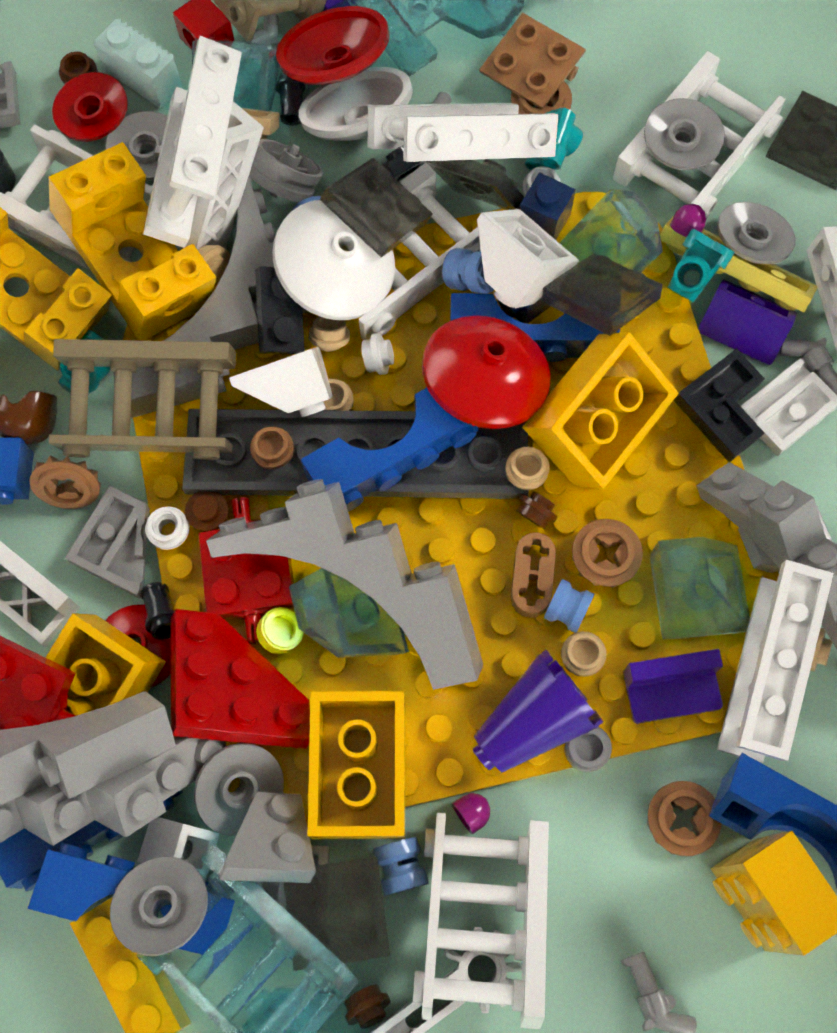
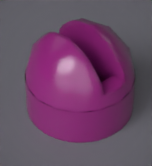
[670,204,707,237]
[451,793,490,835]

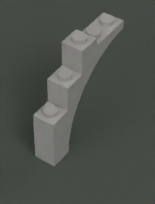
[113,176,275,418]
[696,462,837,650]
[206,479,483,690]
[0,691,176,806]
[0,736,227,846]

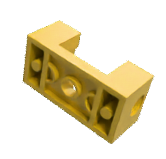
[48,142,217,341]
[0,207,112,371]

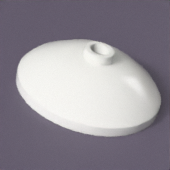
[299,67,413,141]
[272,199,395,320]

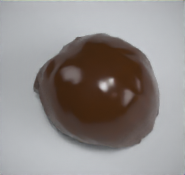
[0,391,57,445]

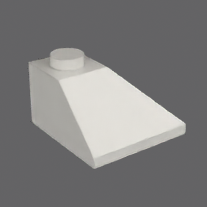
[477,209,579,308]
[229,347,333,417]

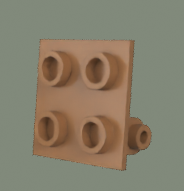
[479,12,586,110]

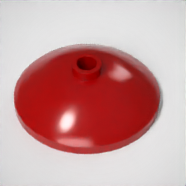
[276,6,390,85]
[422,315,550,429]

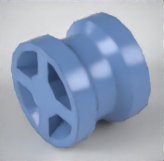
[544,579,594,633]

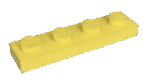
[658,216,817,313]

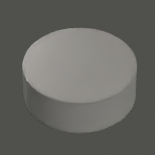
[564,727,612,772]

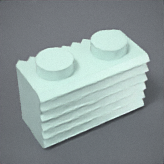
[93,18,182,108]

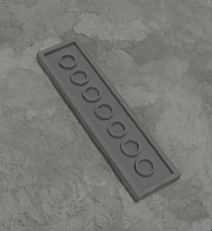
[182,409,529,499]

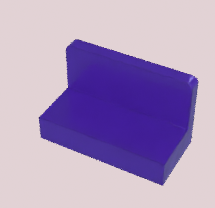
[698,279,797,365]
[623,649,723,724]

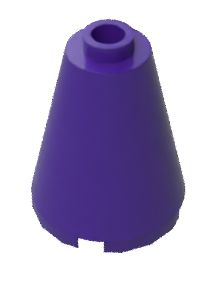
[473,650,604,773]

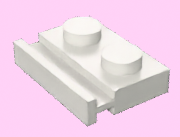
[741,358,837,457]

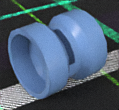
[442,248,494,294]
[373,837,429,896]

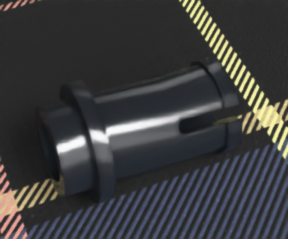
[275,73,306,126]
[141,582,174,640]

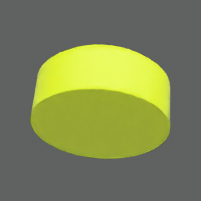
[256,607,304,654]

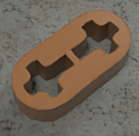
[511,532,556,618]

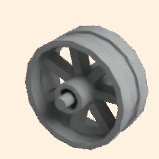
[249,139,323,202]

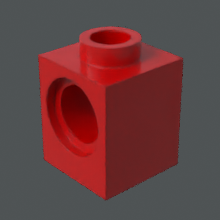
[172,0,236,53]

